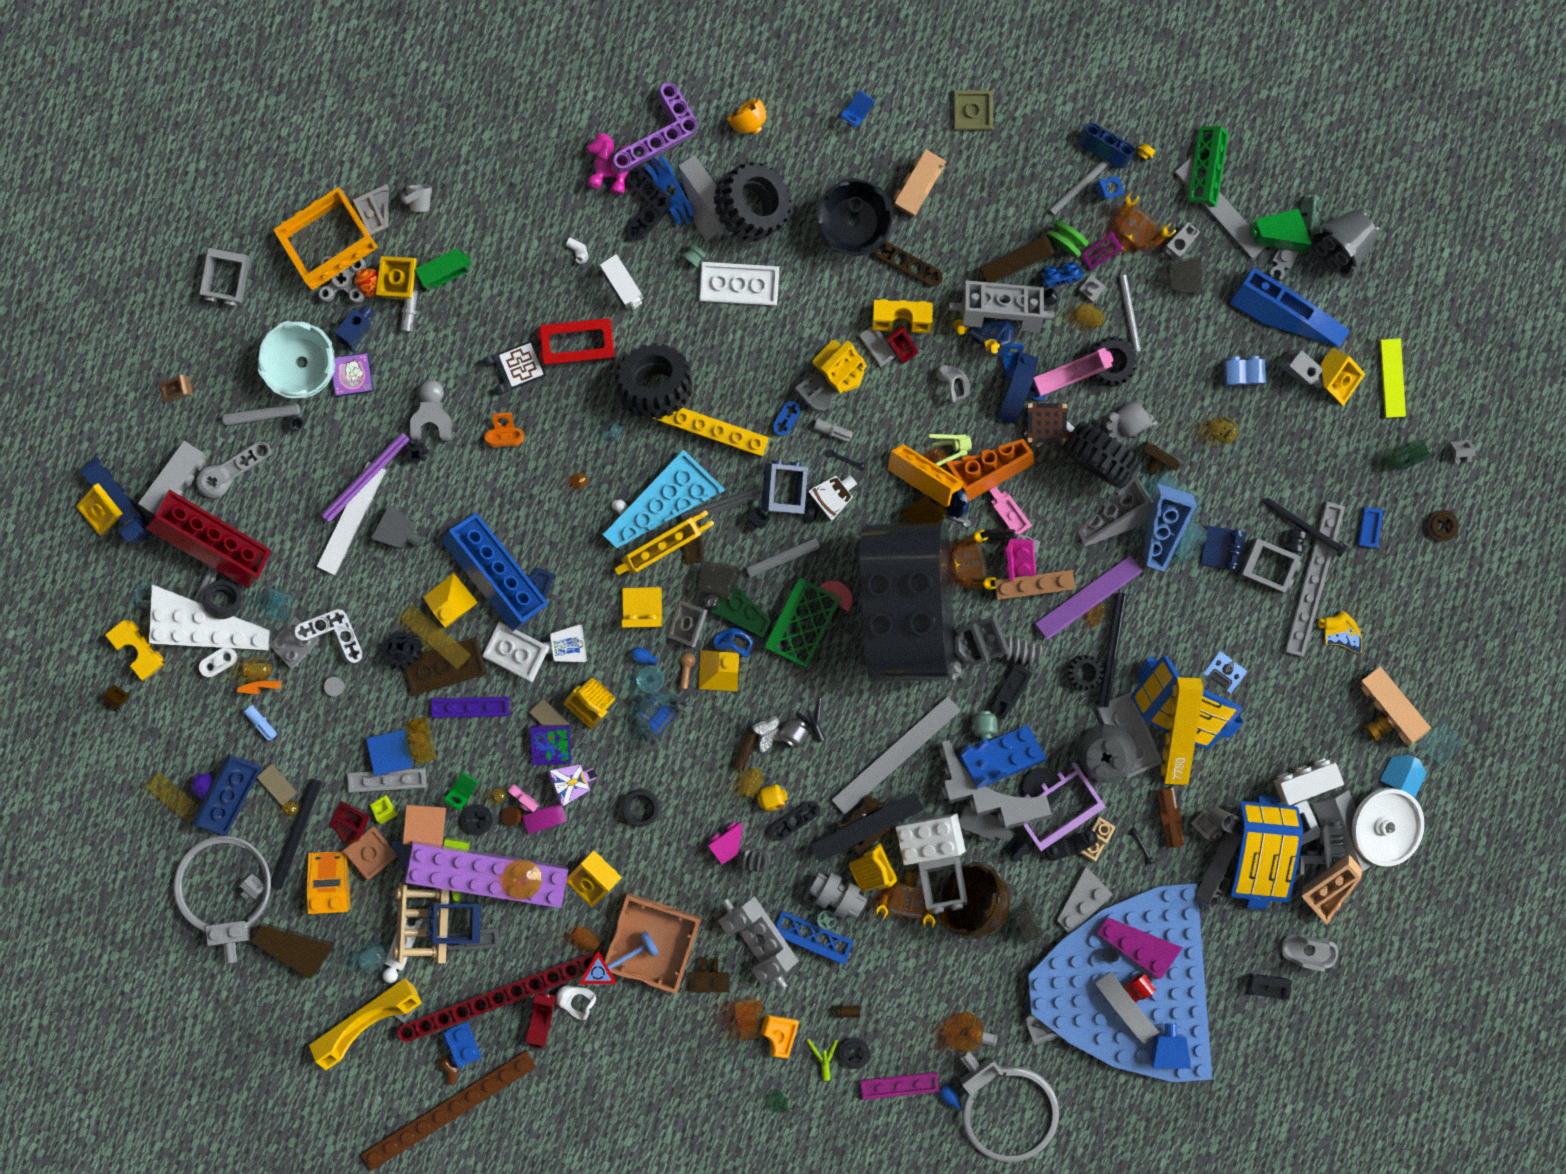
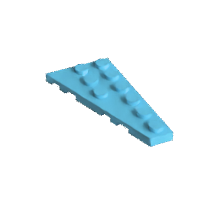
[602,450,725,548]

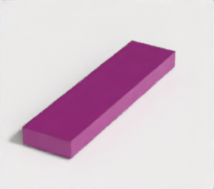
[860,1072,940,1100]

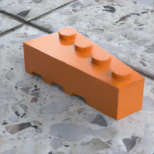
[946,439,1034,501]

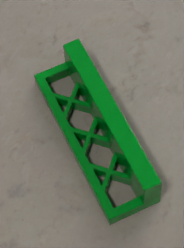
[1188,126,1229,207]

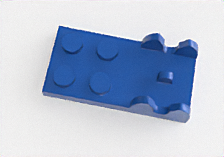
[959,725,1046,789]

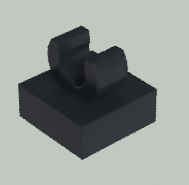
[746,507,770,532]
[1004,835,1030,862]

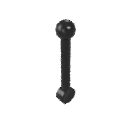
[827,449,865,470]
[1131,827,1154,865]

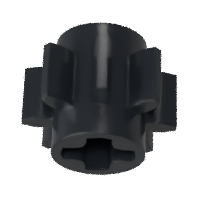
[404,439,429,465]

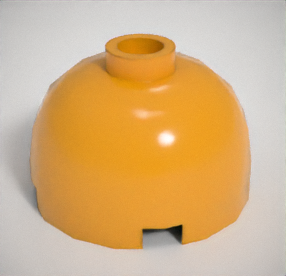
[727,98,766,135]

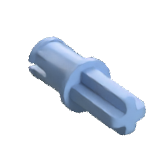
[243,705,277,741]

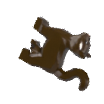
[837,795,905,855]

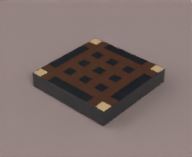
[1027,403,1067,443]

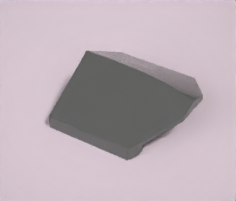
[794,369,837,411]

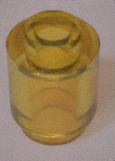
[1076,302,1106,329]
[740,767,765,798]

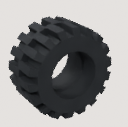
[1088,336,1139,387]

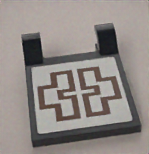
[483,340,547,396]

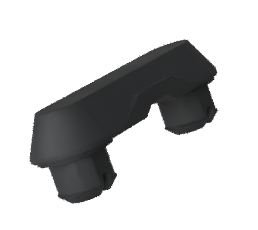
[1045,830,1098,861]

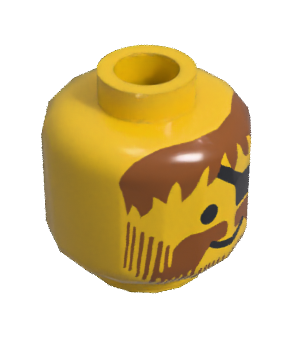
[757,784,788,812]

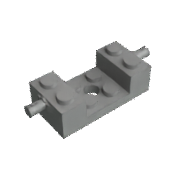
[949,281,1055,333]
[718,896,799,990]

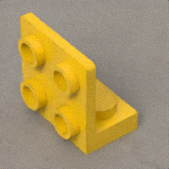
[622,587,663,627]

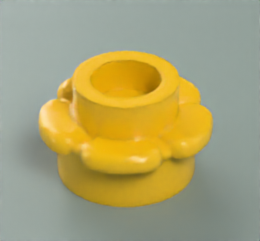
[1137,142,1156,160]

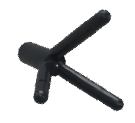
[796,697,825,743]

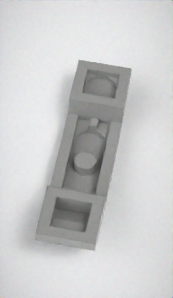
[1095,971,1159,1044]

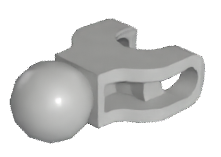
[410,380,452,441]

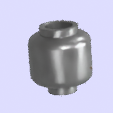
[779,719,808,749]

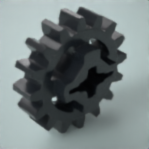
[380,630,424,672]

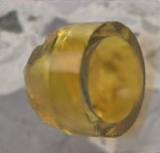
[491,788,507,805]
[282,800,300,817]

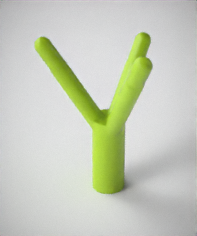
[807,1039,838,1081]

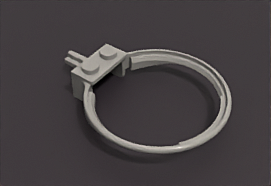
[174,836,271,964]
[960,1051,1059,1162]

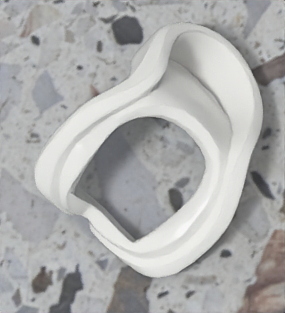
[556,985,596,1020]

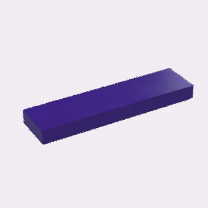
[431,697,510,718]

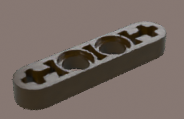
[874,241,943,287]

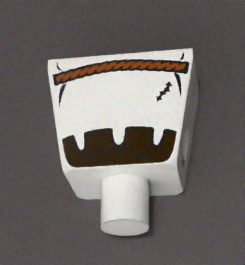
[808,475,857,521]

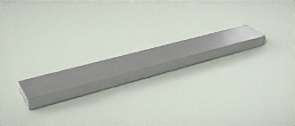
[1284,502,1345,657]
[832,696,961,814]

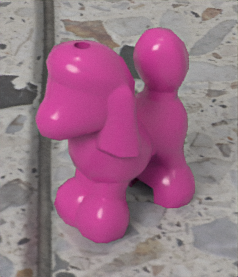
[587,133,628,196]

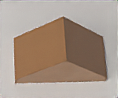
[159,375,193,402]

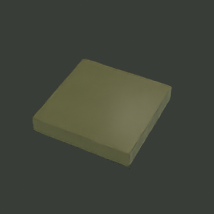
[953,90,993,130]

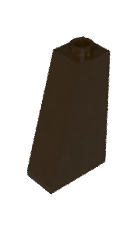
[977,235,1054,283]
[251,923,334,980]

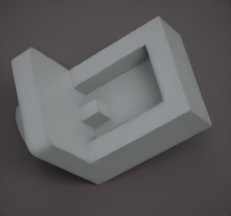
[1297,850,1324,875]

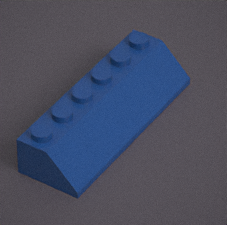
[441,513,549,632]

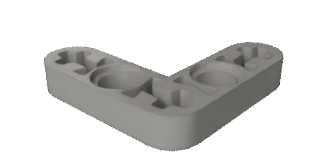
[292,609,362,664]

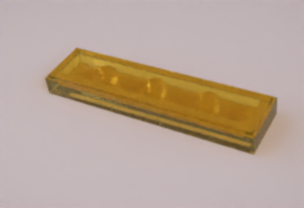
[400,604,471,669]

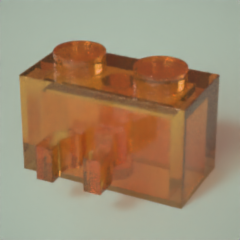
[734,996,765,1042]

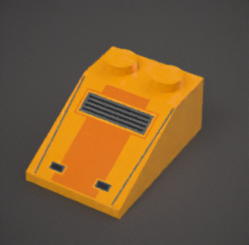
[307,851,351,914]

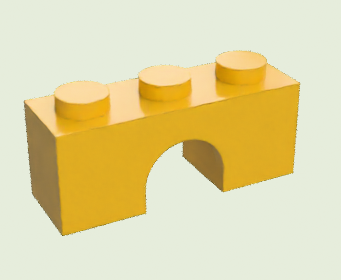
[872,299,933,333]
[106,620,164,680]

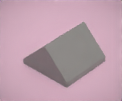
[667,601,708,647]

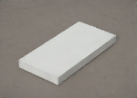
[699,262,779,306]

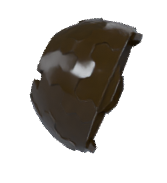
[939,861,1010,939]

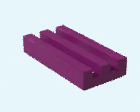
[1081,232,1123,270]

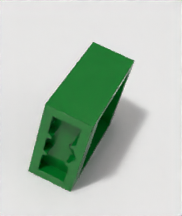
[415,248,472,291]

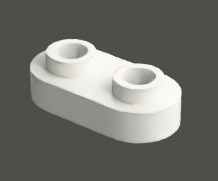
[199,648,237,677]

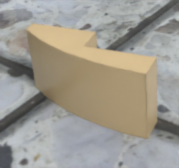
[1079,817,1116,862]

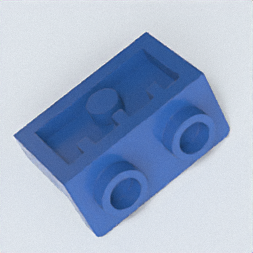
[443,1021,482,1069]

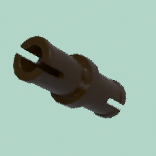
[732,731,758,771]

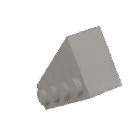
[138,441,206,517]

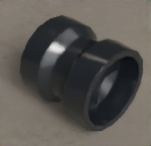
[1284,529,1308,553]

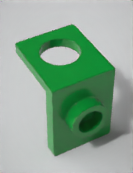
[443,772,479,811]

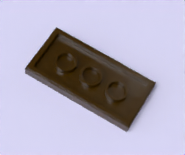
[404,637,487,696]

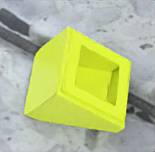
[370,795,398,825]

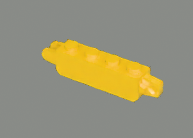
[615,510,714,575]

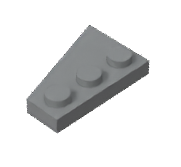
[1057,866,1113,933]

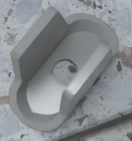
[1282,934,1338,972]

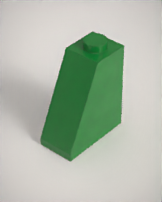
[1250,209,1312,253]

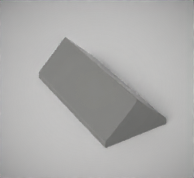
[1312,790,1374,872]

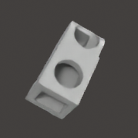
[1163,222,1200,261]

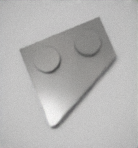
[353,184,389,236]

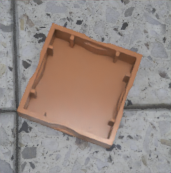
[605,893,702,994]

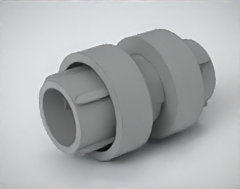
[808,872,867,919]

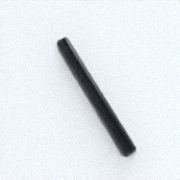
[1098,592,1127,708]
[271,779,322,890]

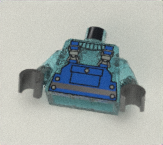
[632,692,691,751]

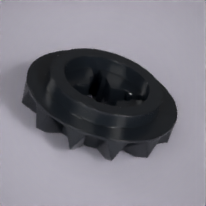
[461,804,493,835]
[839,1037,870,1069]

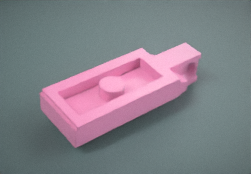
[988,486,1032,537]

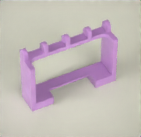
[1023,762,1106,851]

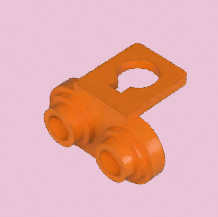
[485,412,524,448]

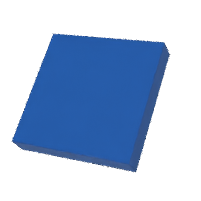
[367,729,414,777]

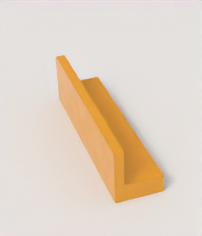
[887,444,963,507]

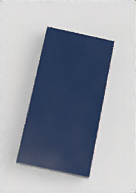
[192,753,262,836]

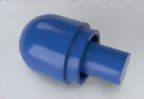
[631,647,658,665]
[939,1085,962,1111]

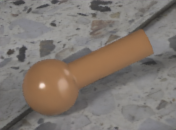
[680,653,696,690]

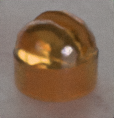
[572,473,589,489]

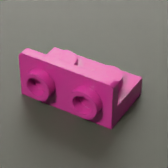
[1004,539,1036,581]

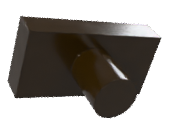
[1143,441,1181,474]

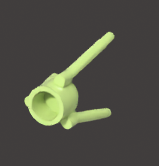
[928,434,972,466]

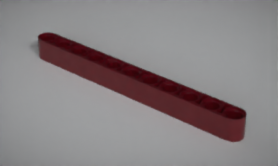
[398,952,596,1042]

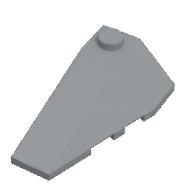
[679,155,726,241]
[1078,476,1153,546]

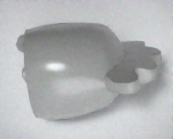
[1105,400,1158,442]

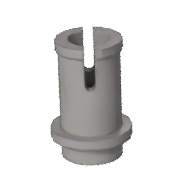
[971,1028,997,1047]

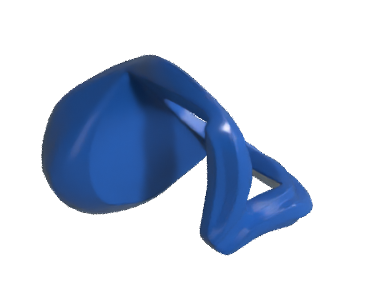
[713,628,753,658]

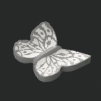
[752,716,781,753]

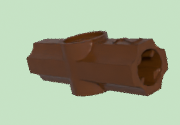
[1156,787,1184,848]

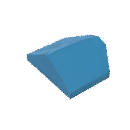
[1380,755,1427,797]

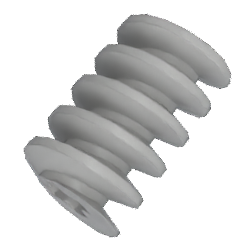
[999,636,1042,667]

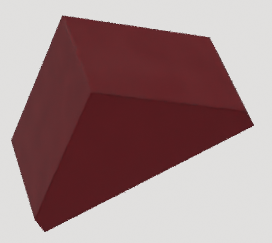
[886,326,919,364]

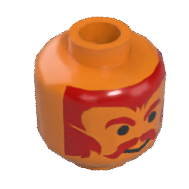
[354,268,378,298]

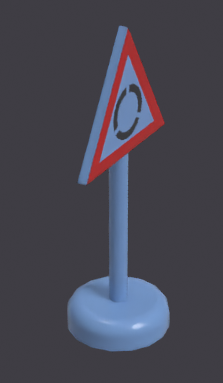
[579,931,659,985]

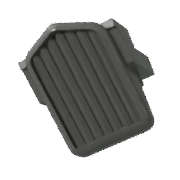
[954,615,1010,667]

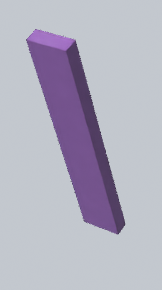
[1035,556,1142,640]

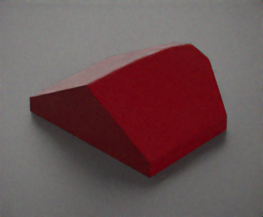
[330,801,370,844]

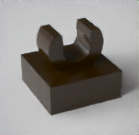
[102,685,131,712]

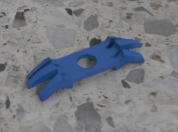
[645,155,694,226]

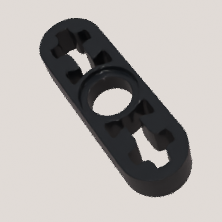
[770,800,820,841]

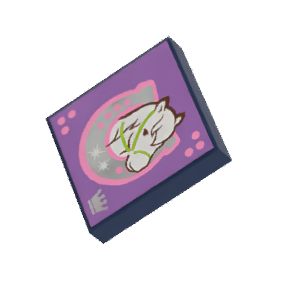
[332,352,374,397]

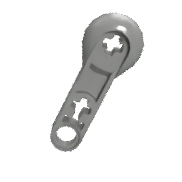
[196,442,271,498]

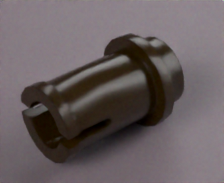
[836,1004,860,1020]

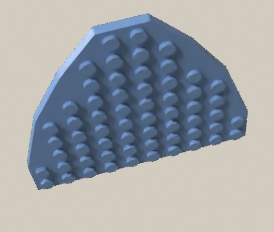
[1028,883,1212,1082]

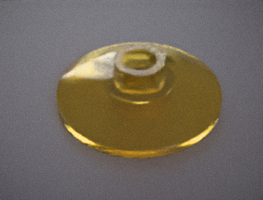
[502,860,542,899]

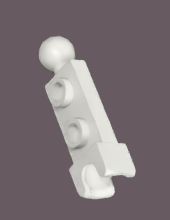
[382,917,423,983]

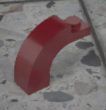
[525,992,556,1050]

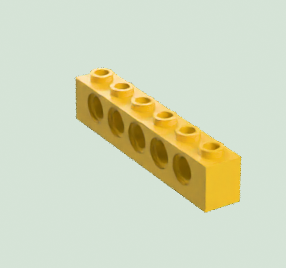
[652,408,769,457]

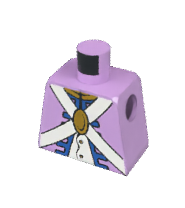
[547,765,597,806]

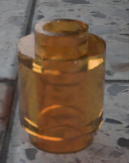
[571,925,601,953]

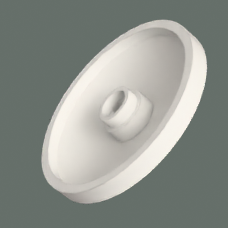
[1352,788,1424,866]

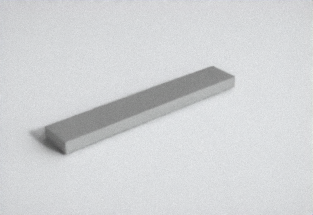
[1174,159,1266,259]

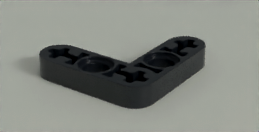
[626,167,672,241]

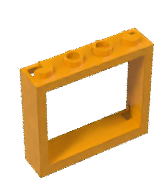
[273,187,378,290]

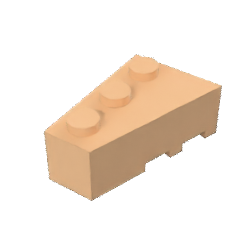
[893,149,946,217]
[1302,855,1362,925]

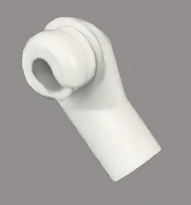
[566,238,588,264]
[612,500,628,515]

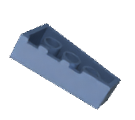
[1143,483,1197,572]

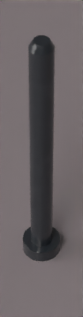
[1264,498,1348,557]

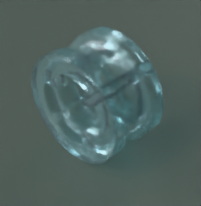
[607,422,624,442]

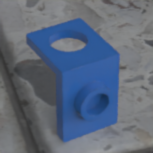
[840,90,875,127]
[1095,175,1124,201]
[1003,343,1023,380]

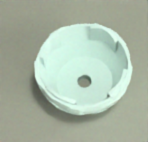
[258,321,335,399]

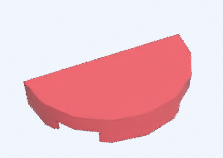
[819,581,853,612]

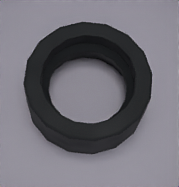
[203,580,242,619]
[622,789,660,827]

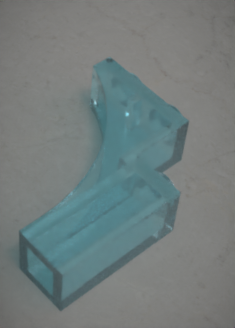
[1152,472,1209,562]

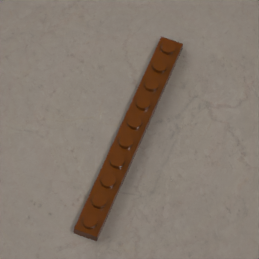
[361,1050,537,1171]

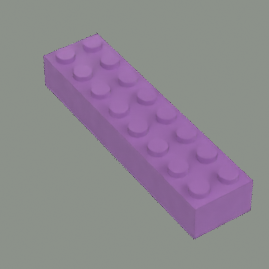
[405,841,569,908]

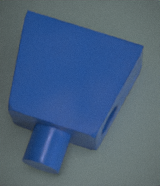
[1150,1023,1191,1069]

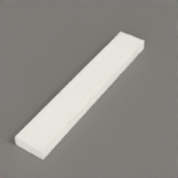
[317,462,386,575]

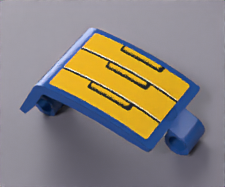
[1131,655,1243,749]
[1231,794,1303,910]

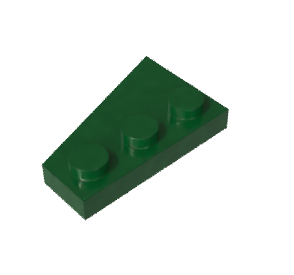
[711,577,772,638]

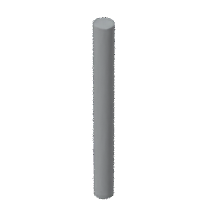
[1049,159,1110,215]
[1119,275,1141,352]

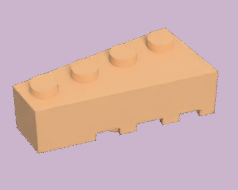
[1360,666,1431,747]

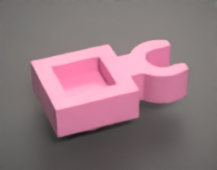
[508,784,540,812]

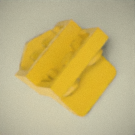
[813,340,867,394]
[563,678,615,730]
[849,843,897,892]

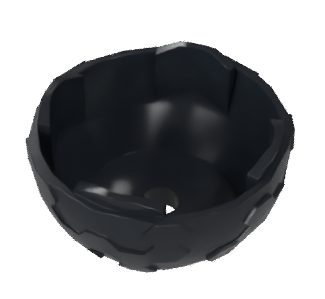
[815,178,894,257]

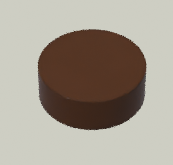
[502,806,522,826]

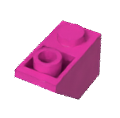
[709,822,743,865]

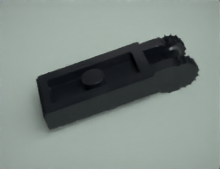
[990,664,1033,720]

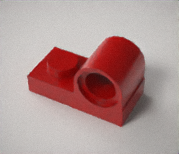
[1123,972,1156,1003]

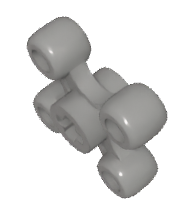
[318,256,367,304]

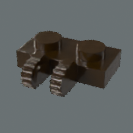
[690,957,729,992]

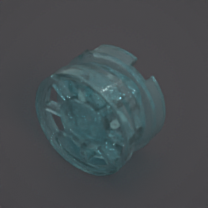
[637,666,665,693]

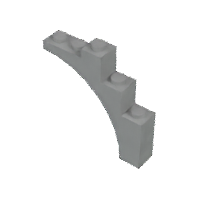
[939,740,1052,829]

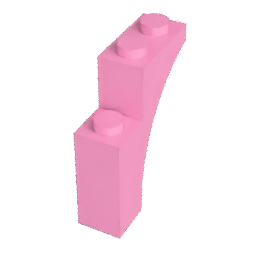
[1032,348,1113,397]

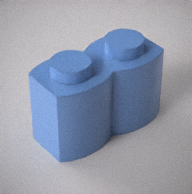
[1223,356,1266,386]

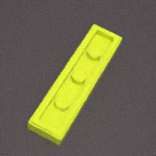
[1380,339,1406,418]

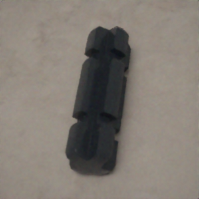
[978,529,1016,540]

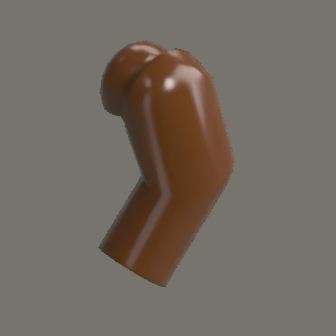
[438,1057,458,1085]

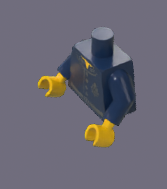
[954,317,1015,357]

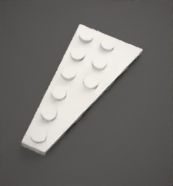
[149,584,270,650]

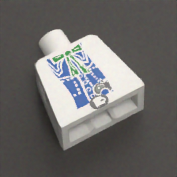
[544,625,587,662]

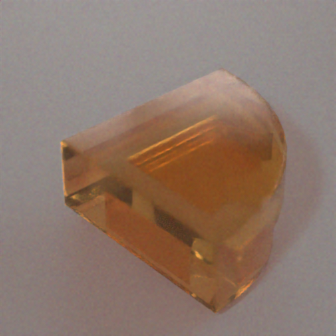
[1086,603,1105,628]

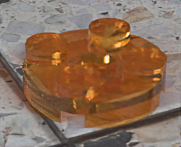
[944,1011,984,1052]

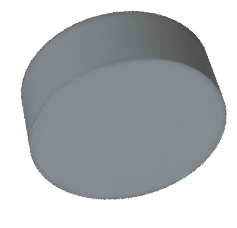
[324,677,345,696]

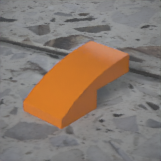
[237,680,281,694]

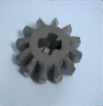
[738,847,771,872]

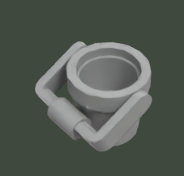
[400,184,432,212]

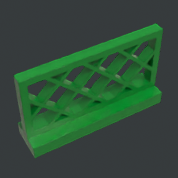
[765,577,841,668]

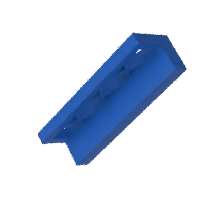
[775,910,854,965]

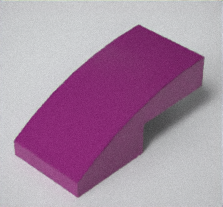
[522,803,567,834]

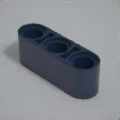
[1078,122,1135,168]

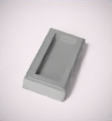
[859,325,897,367]

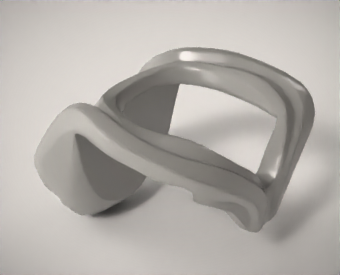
[936,365,970,403]

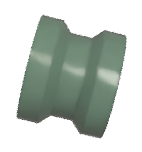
[682,243,707,268]
[817,909,836,930]

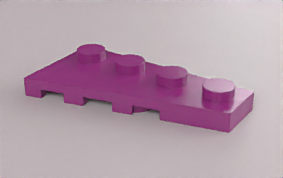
[1096,917,1183,979]

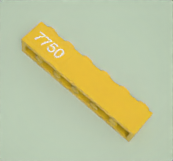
[1160,677,1203,785]

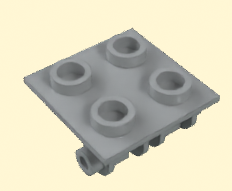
[269,616,320,669]

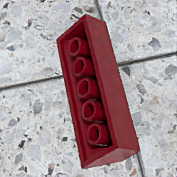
[146,489,271,589]

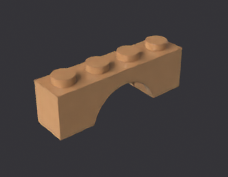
[993,570,1075,600]

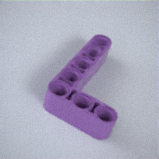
[611,82,698,174]

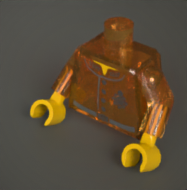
[1115,192,1176,254]
[950,529,996,589]
[874,871,935,928]

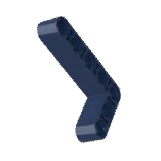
[80,457,152,543]

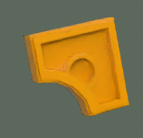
[760,1015,799,1058]

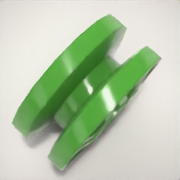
[1045,220,1089,259]

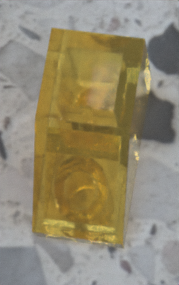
[408,716,436,764]

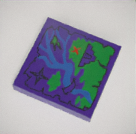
[530,725,572,765]

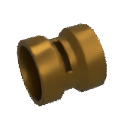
[1364,715,1392,741]

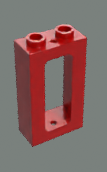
[537,318,615,366]

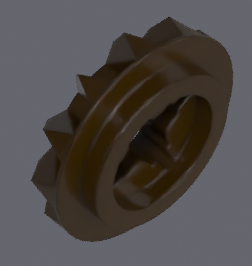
[1427,510,1459,541]

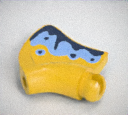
[1318,610,1362,653]

